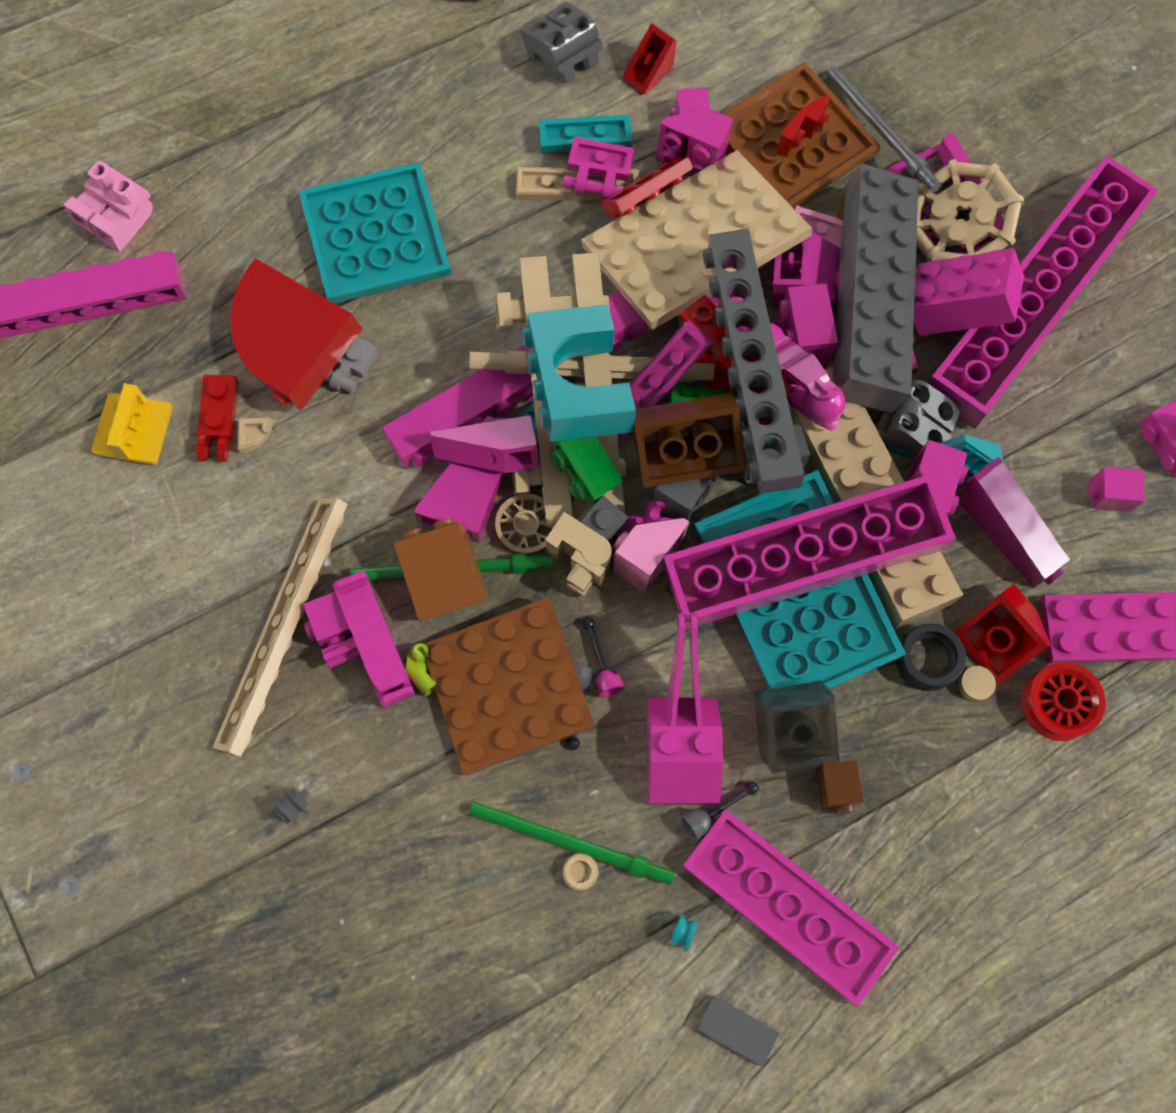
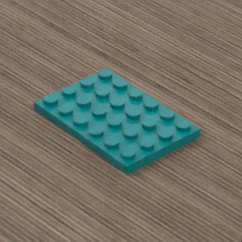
[694,470,906,711]

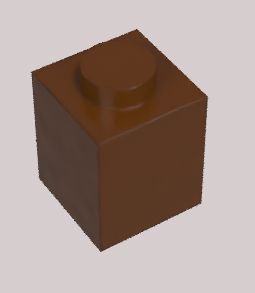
[816,760,864,815]

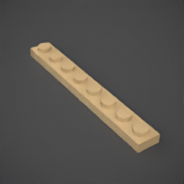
[212,498,347,757]

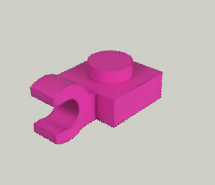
[615,501,671,540]

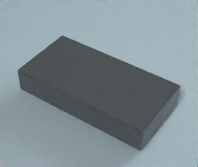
[696,995,779,1067]

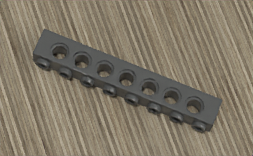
[703,228,804,494]

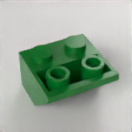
[549,436,624,505]

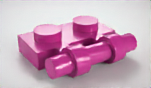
[563,137,635,199]

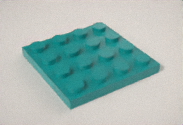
[298,162,452,303]

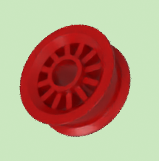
[1021,662,1106,741]

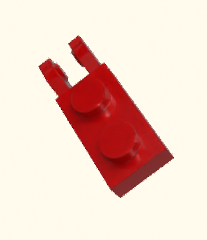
[196,375,238,462]

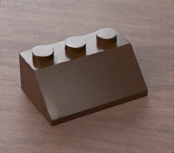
[633,393,745,488]

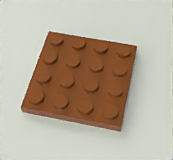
[723,62,881,209]
[425,597,596,776]

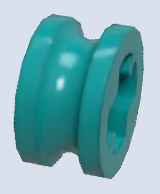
[669,914,698,952]

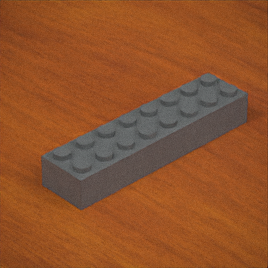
[833,163,919,413]

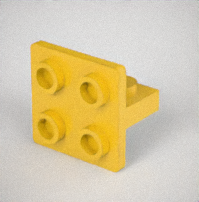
[91,383,173,465]

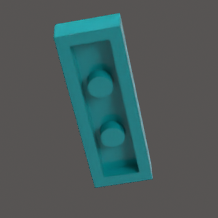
[539,114,632,153]

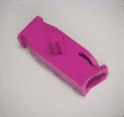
[321,571,416,708]

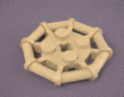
[916,159,1024,262]

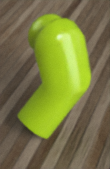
[405,643,437,696]

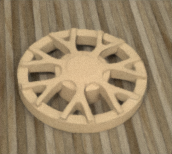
[495,494,556,555]

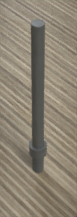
[827,66,941,193]

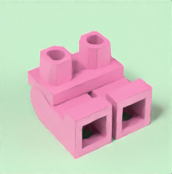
[64,161,153,252]

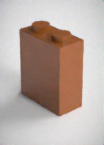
[394,517,489,622]

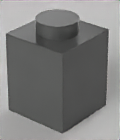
[578,496,629,541]

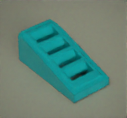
[940,434,1004,476]

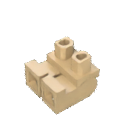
[545,512,611,597]

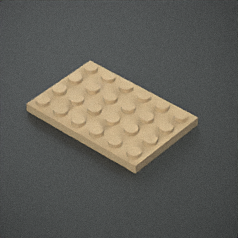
[581,150,812,330]

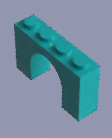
[522,304,636,442]

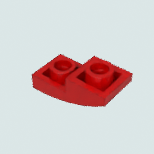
[776,95,830,157]

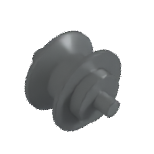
[272,787,309,825]

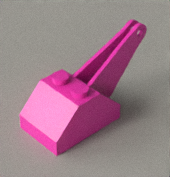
[646,614,723,805]

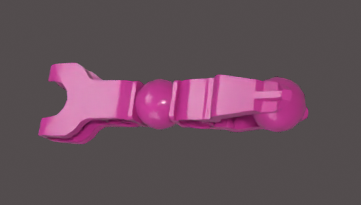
[708,296,846,431]

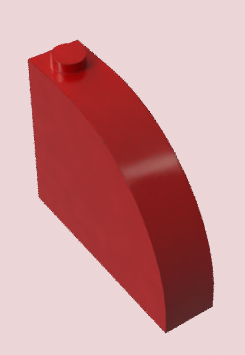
[230,258,362,411]

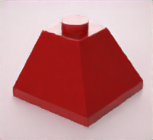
[954,584,1051,686]

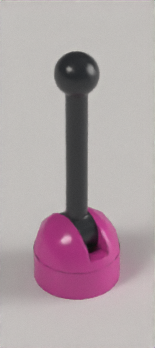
[582,617,625,698]

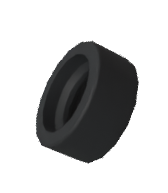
[896,624,966,691]

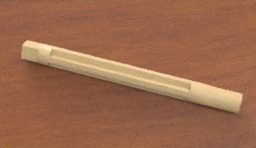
[468,350,715,383]

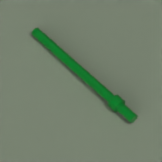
[351,553,553,581]
[469,801,675,885]

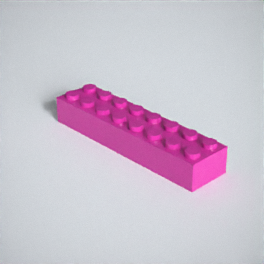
[664,474,956,630]

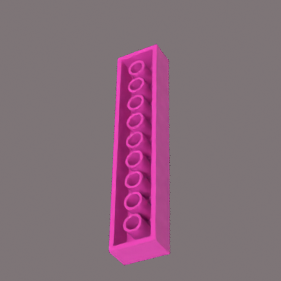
[928,155,1159,429]

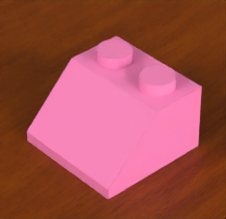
[612,518,689,594]

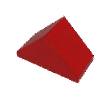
[622,23,677,94]

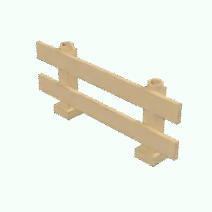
[494,253,626,524]

